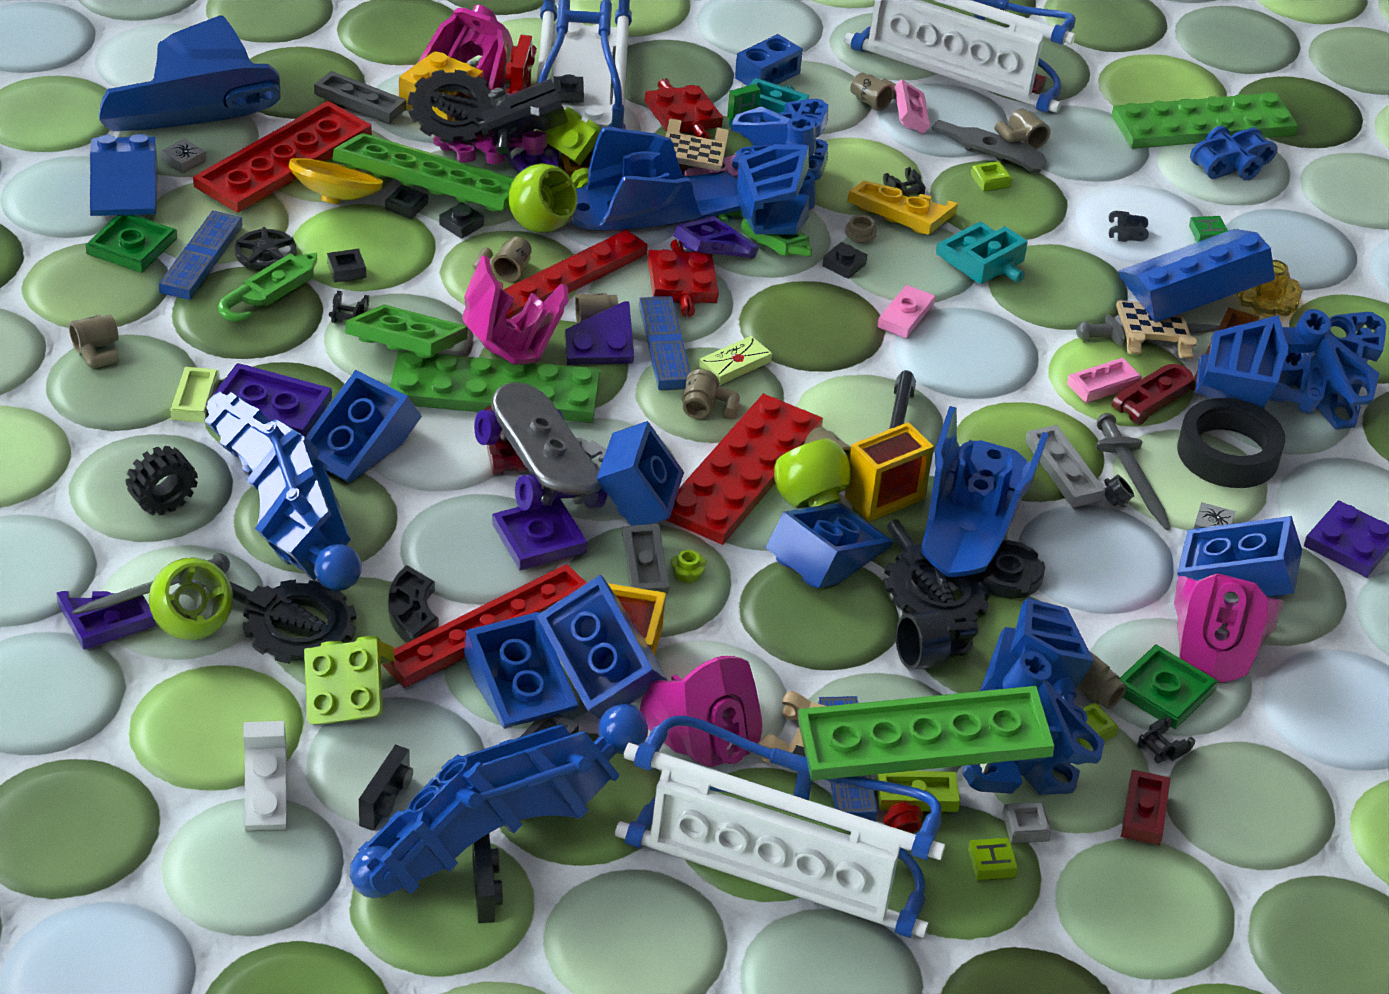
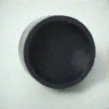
[895,611,979,670]

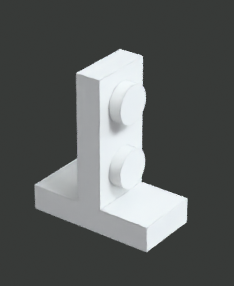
[243,721,287,831]

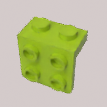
[536,106,602,165]
[304,636,394,725]

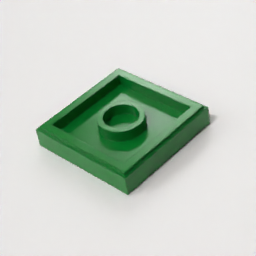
[85,215,177,273]
[1120,644,1218,730]

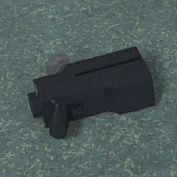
[478,78,568,155]

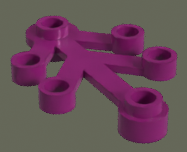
[433,130,547,164]

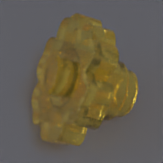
[1236,260,1303,317]

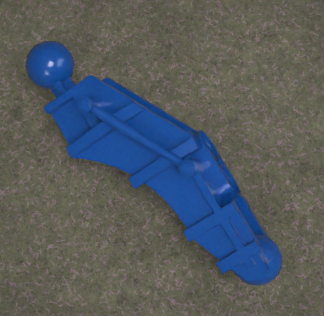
[204,392,362,591]
[350,704,649,899]

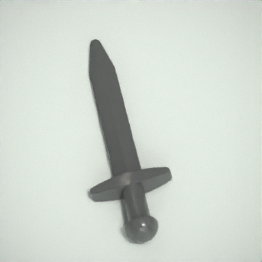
[1076,315,1219,346]
[1096,413,1170,530]
[72,553,230,614]

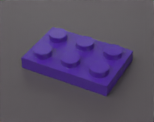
[207,363,332,437]

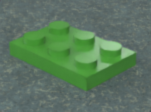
[345,304,468,358]

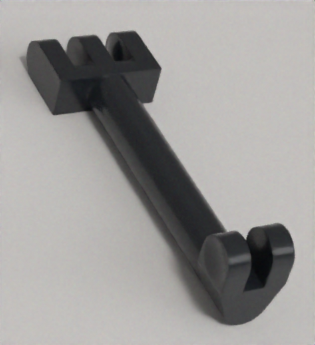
[889,370,916,429]

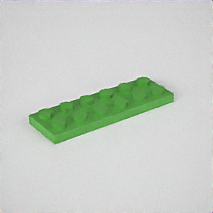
[1111,92,1298,149]
[333,133,515,212]
[390,350,600,423]
[798,686,1054,781]

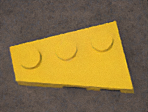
[847,180,958,235]

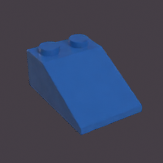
[90,134,158,216]
[306,370,422,483]
[765,503,894,588]
[1177,516,1302,597]
[537,574,668,719]
[464,612,578,729]

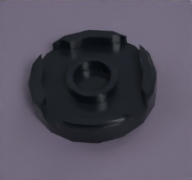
[976,540,1045,599]

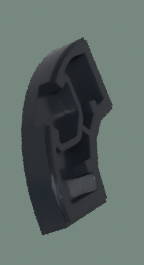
[388,565,439,643]

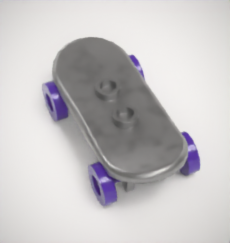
[474,382,608,511]

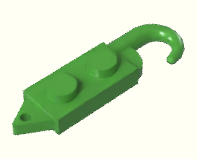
[717,210,812,257]
[217,253,318,322]

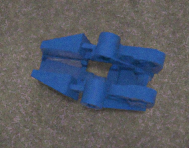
[731,99,828,234]
[1195,309,1387,430]
[963,598,1105,795]

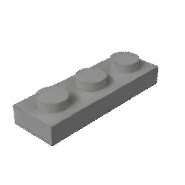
[1025,425,1105,508]

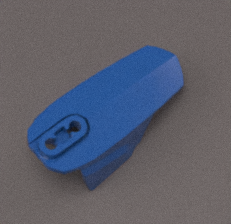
[99,15,281,132]
[570,127,740,230]
[921,406,1049,577]

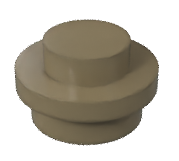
[845,215,877,243]

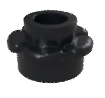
[1104,474,1134,507]

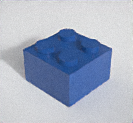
[596,421,684,526]

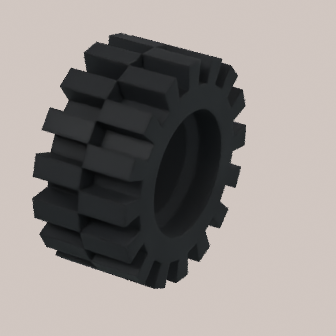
[126,446,198,516]

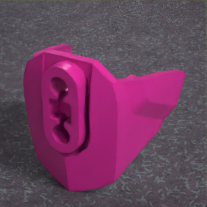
[418,5,514,91]
[462,255,569,365]
[1174,573,1284,683]
[640,656,762,767]

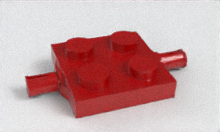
[506,35,537,94]
[644,78,724,139]
[647,239,719,317]

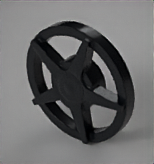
[235,227,296,270]

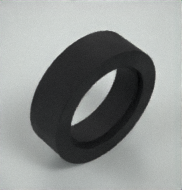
[1177,398,1285,488]

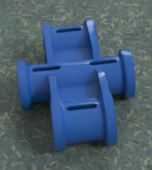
[1190,126,1278,180]

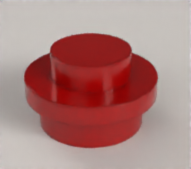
[883,802,923,833]

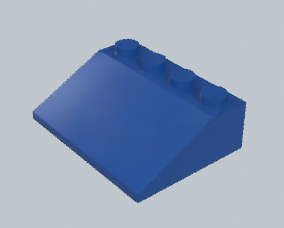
[1118,229,1275,323]

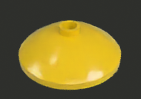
[289,158,383,204]

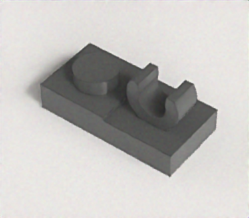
[622,524,670,595]

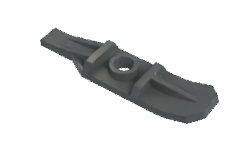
[932,120,1047,172]

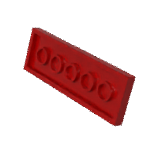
[193,101,372,213]
[666,393,823,545]

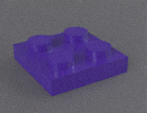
[492,499,587,571]
[1304,500,1389,578]

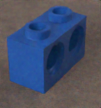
[735,34,803,86]

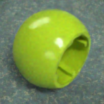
[508,163,578,233]
[774,438,851,508]
[149,557,233,640]

